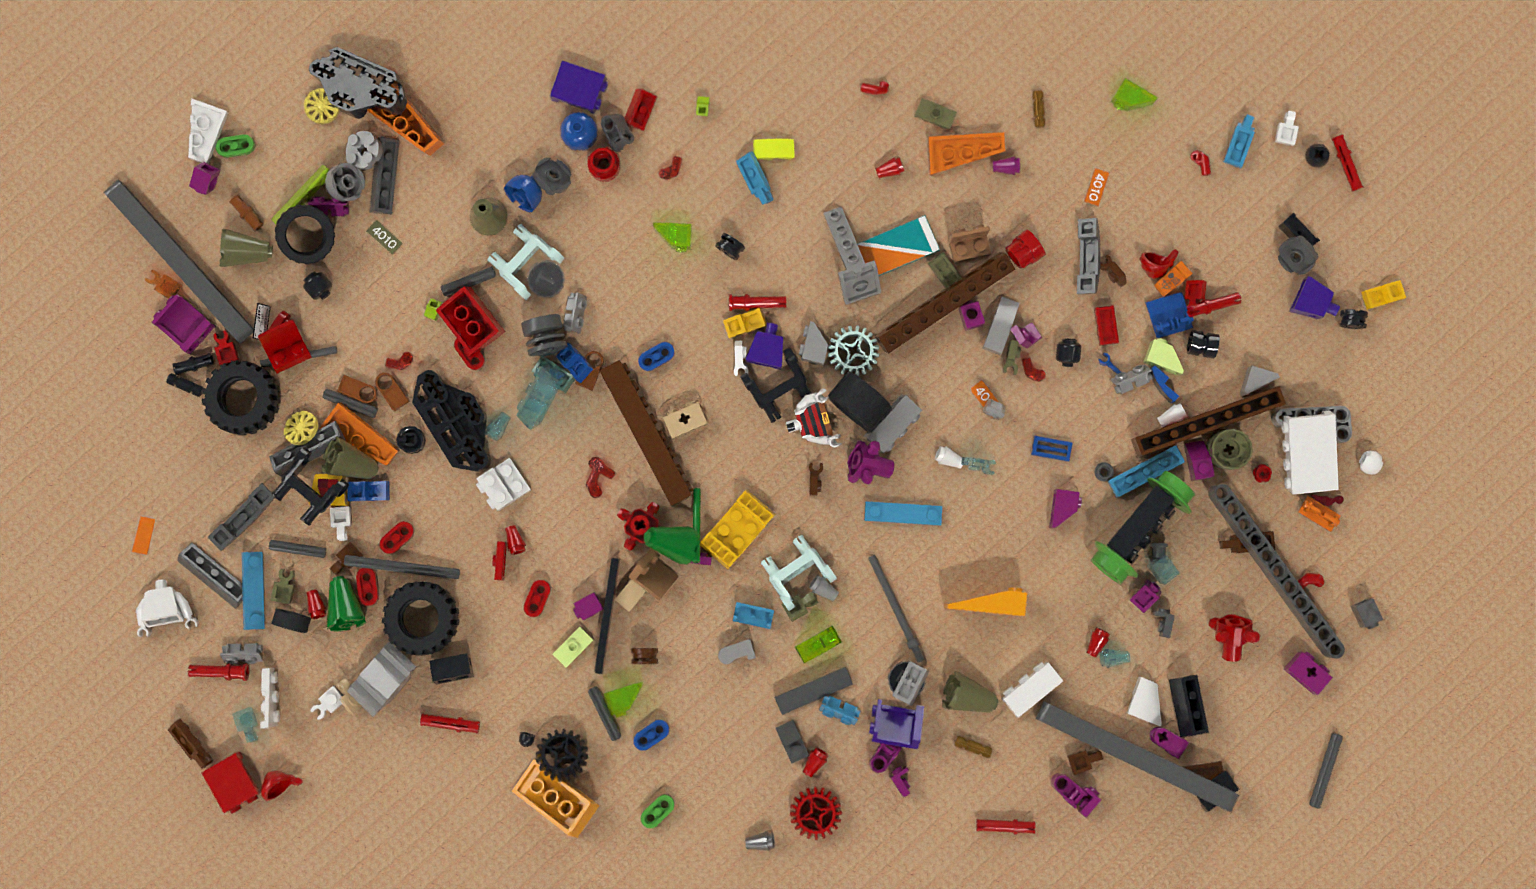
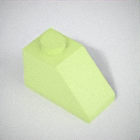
[1143,338,1184,376]

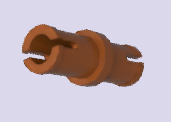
[229,195,264,232]

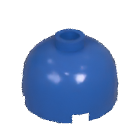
[560,112,598,151]
[504,174,542,212]

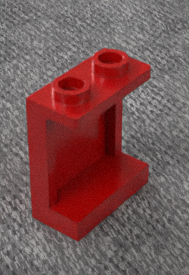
[201,752,261,814]

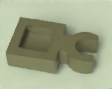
[270,569,295,604]

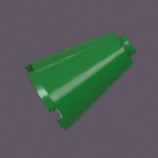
[644,526,699,565]
[326,576,366,632]

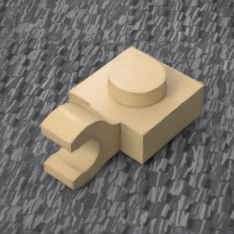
[337,678,362,715]

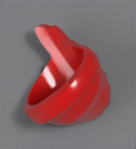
[1139,249,1179,279]
[261,770,303,801]

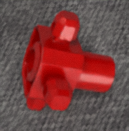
[617,502,660,551]
[1209,614,1260,662]

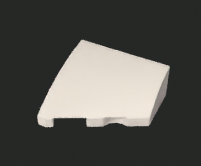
[1127,677,1162,727]

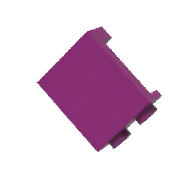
[151,294,216,355]

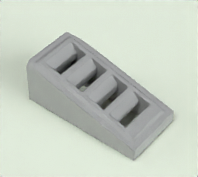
[983,399,1005,420]

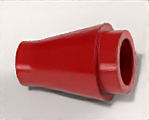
[875,157,905,179]
[505,525,526,555]
[306,589,327,620]
[1086,627,1110,658]
[803,747,828,778]

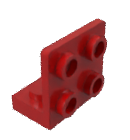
[258,319,312,374]

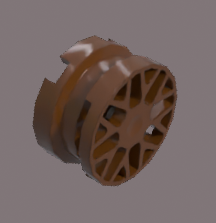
[631,648,658,664]

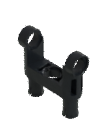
[740,348,812,423]
[271,447,349,526]

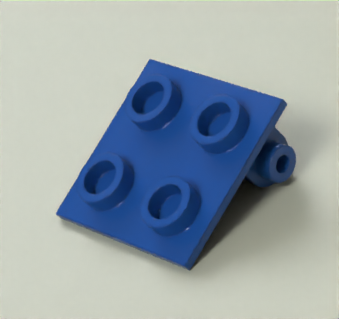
[1146,292,1194,338]

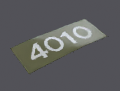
[366,220,403,254]

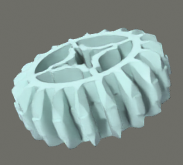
[828,326,879,377]

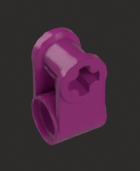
[1149,727,1189,759]
[869,743,902,773]
[1051,773,1088,809]

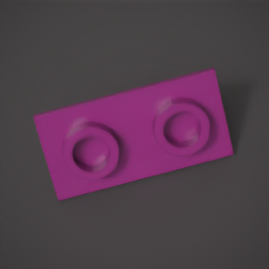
[308,196,350,216]

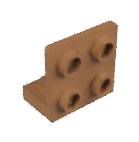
[948,225,991,263]
[629,549,678,600]

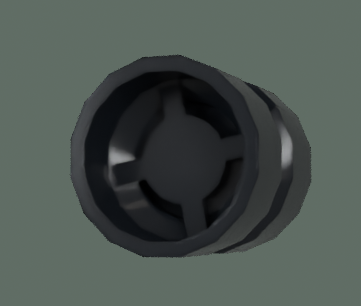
[1187,330,1220,359]

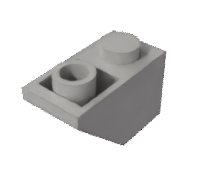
[799,321,828,366]

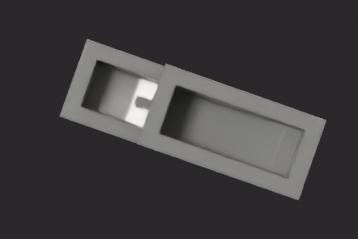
[982,297,1020,355]

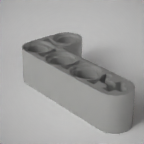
[1271,406,1352,444]

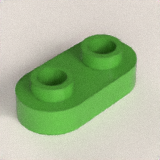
[216,134,255,158]
[641,794,675,828]

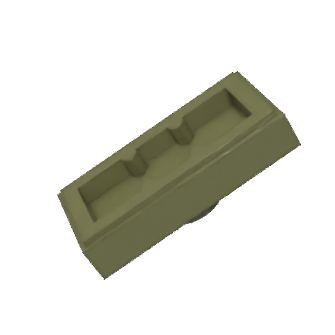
[914,98,957,130]
[928,252,962,288]

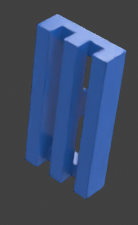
[1031,436,1073,462]

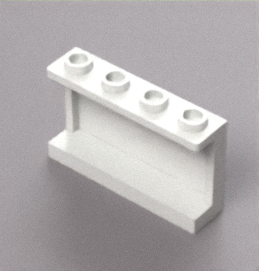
[1281,411,1339,495]

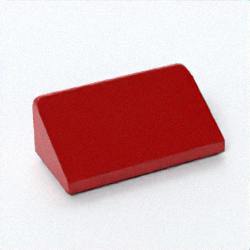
[625,88,657,131]

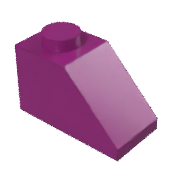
[1184,440,1215,481]
[1049,489,1082,528]

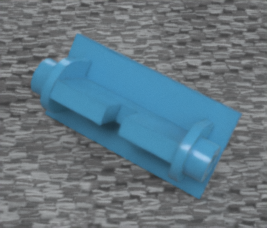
[819,696,861,725]

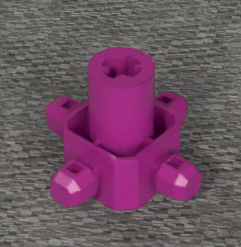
[847,440,895,484]

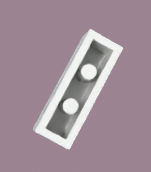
[1001,662,1063,718]

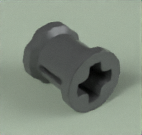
[1150,543,1168,563]

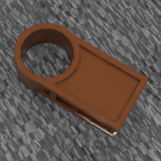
[575,351,604,391]
[375,373,410,412]
[337,375,378,404]

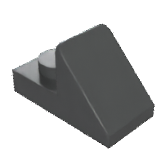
[776,720,809,763]

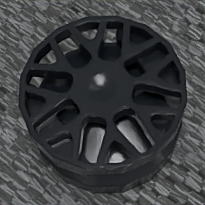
[715,233,745,260]
[1339,309,1368,329]
[396,426,426,454]

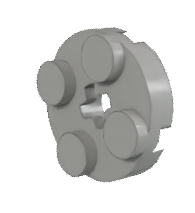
[346,131,383,170]

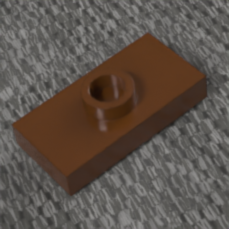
[1182,761,1223,780]

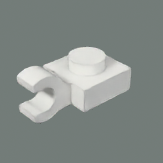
[1275,111,1299,146]
[734,341,748,376]
[330,506,352,541]

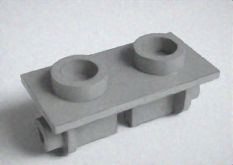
[563,292,587,334]
[1110,365,1153,394]
[220,643,263,664]

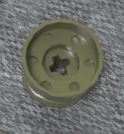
[1206,429,1253,470]

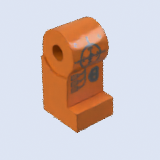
[1154,261,1192,297]

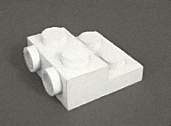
[476,458,531,511]

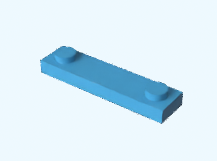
[1108,445,1185,498]
[864,501,942,526]
[241,552,265,630]

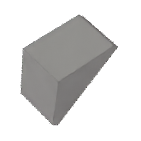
[1240,366,1280,396]

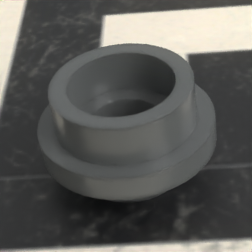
[1094,462,1114,482]

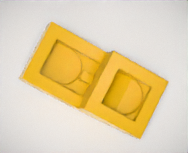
[1361,280,1406,310]
[723,308,767,338]

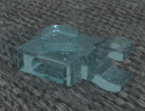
[961,457,996,475]
[232,707,258,743]

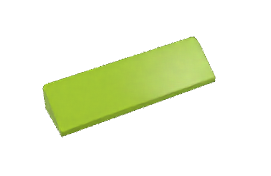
[271,165,329,225]

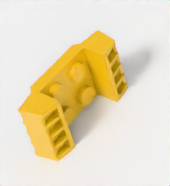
[700,490,776,569]

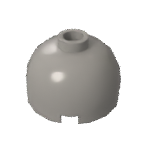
[325,163,365,201]

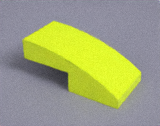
[753,139,795,160]

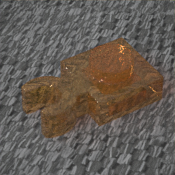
[145,269,182,299]

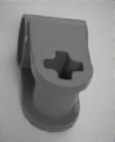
[601,114,634,152]

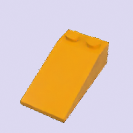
[944,587,1027,616]
[512,759,600,838]

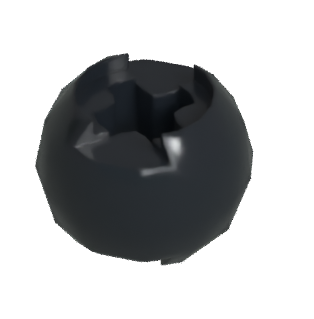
[1305,144,1330,167]

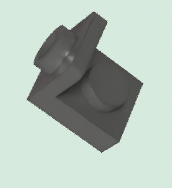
[1152,608,1175,638]

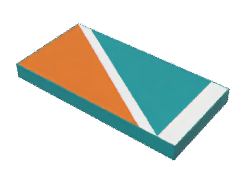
[857,215,940,276]

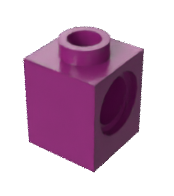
[189,162,220,195]
[958,300,985,331]
[573,592,604,621]

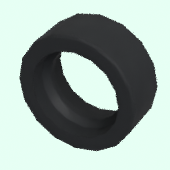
[272,609,311,633]

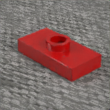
[1094,305,1119,346]
[492,541,507,581]

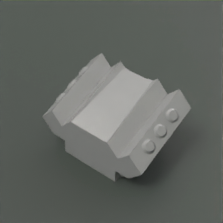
[347,642,416,717]

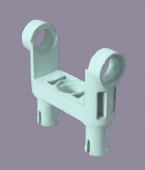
[487,224,565,300]
[761,535,837,611]

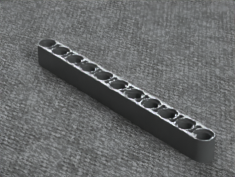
[104,179,254,344]
[1208,484,1345,659]
[1036,702,1239,812]

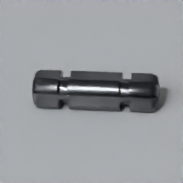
[166,373,203,397]

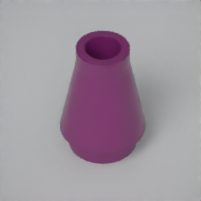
[993,156,1020,175]

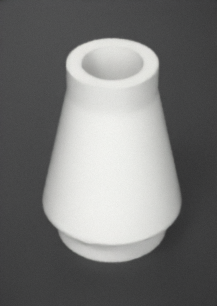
[1157,403,1187,428]
[935,446,965,469]

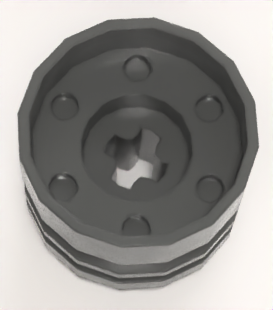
[521,314,568,356]

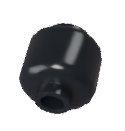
[303,271,332,300]
[1056,338,1082,367]

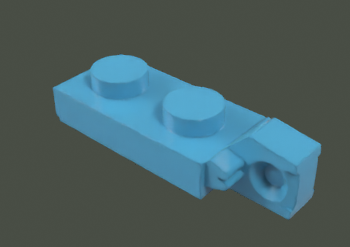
[1223,114,1255,169]
[736,152,774,205]

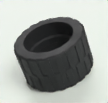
[275,205,335,264]
[828,372,892,433]

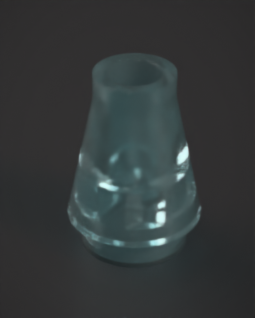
[485,412,511,441]
[1100,649,1130,668]

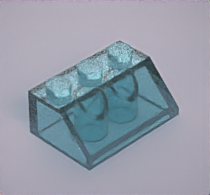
[516,363,567,430]

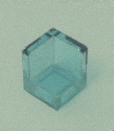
[1147,555,1180,585]

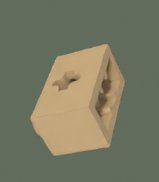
[663,401,708,440]

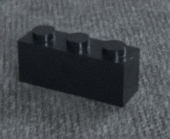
[1169,675,1209,737]

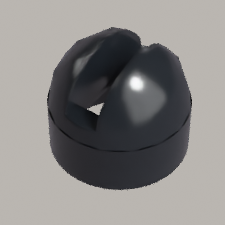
[519,732,535,747]

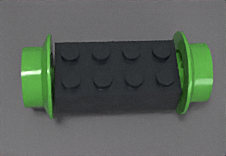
[1091,471,1195,584]

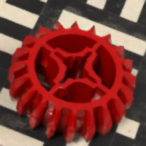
[789,786,842,840]

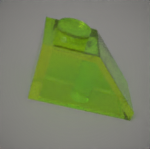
[1111,78,1158,111]
[653,222,692,253]
[795,625,842,663]
[604,681,643,718]

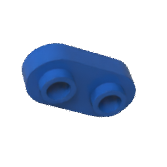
[638,342,675,371]
[633,720,669,751]

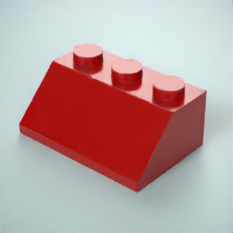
[436,286,505,355]

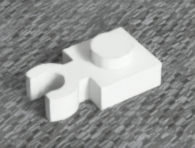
[310,686,343,720]

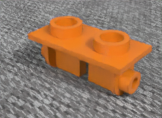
[1298,496,1341,532]

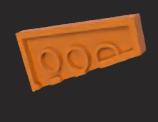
[928,132,1005,175]
[318,402,400,466]

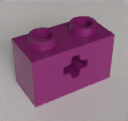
[1284,652,1333,695]

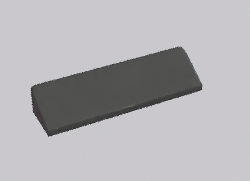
[369,136,399,215]
[269,421,346,477]
[177,543,243,609]
[774,667,853,715]

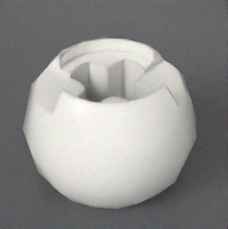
[1359,451,1383,475]

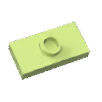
[553,627,593,668]

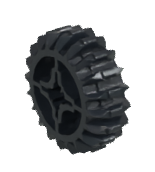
[535,729,588,782]

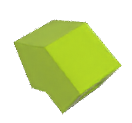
[696,96,710,116]
[424,298,442,321]

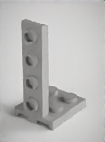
[824,207,881,305]

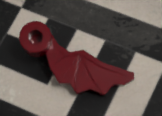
[1311,494,1344,507]

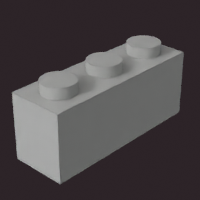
[863,394,922,453]

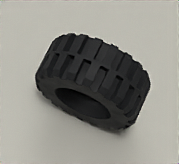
[201,360,281,435]
[382,581,460,656]

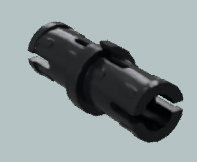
[172,353,214,375]

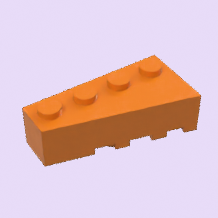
[367,84,445,156]

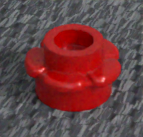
[1253,464,1272,483]

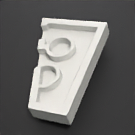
[188,98,228,164]
[261,668,280,728]

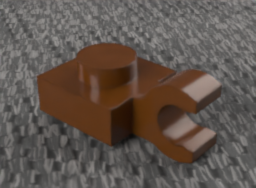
[1100,255,1127,288]
[809,463,823,496]
[329,542,364,575]
[1067,750,1104,775]

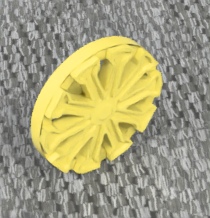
[304,88,340,124]
[284,411,318,445]

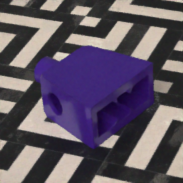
[1289,276,1340,319]
[746,323,783,370]

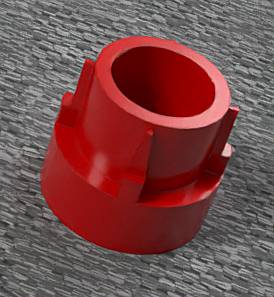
[587,147,621,182]
[1006,229,1046,269]

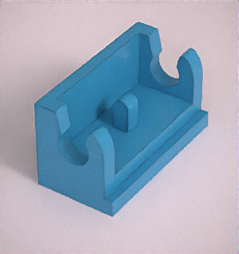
[733,602,774,629]

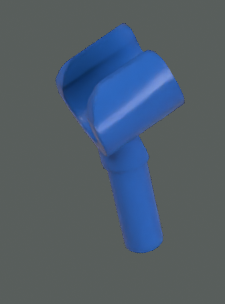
[1098,353,1121,374]

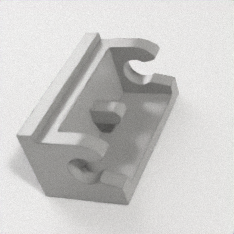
[892,661,929,706]

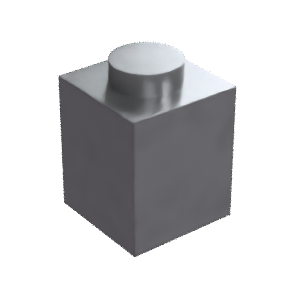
[1350,598,1383,629]

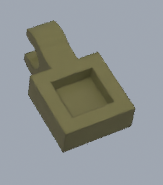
[1003,340,1021,375]
[782,592,818,622]

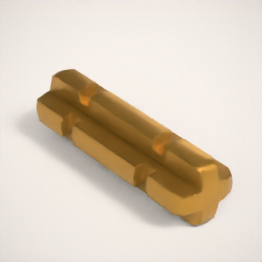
[1033,90,1045,128]
[954,736,992,759]

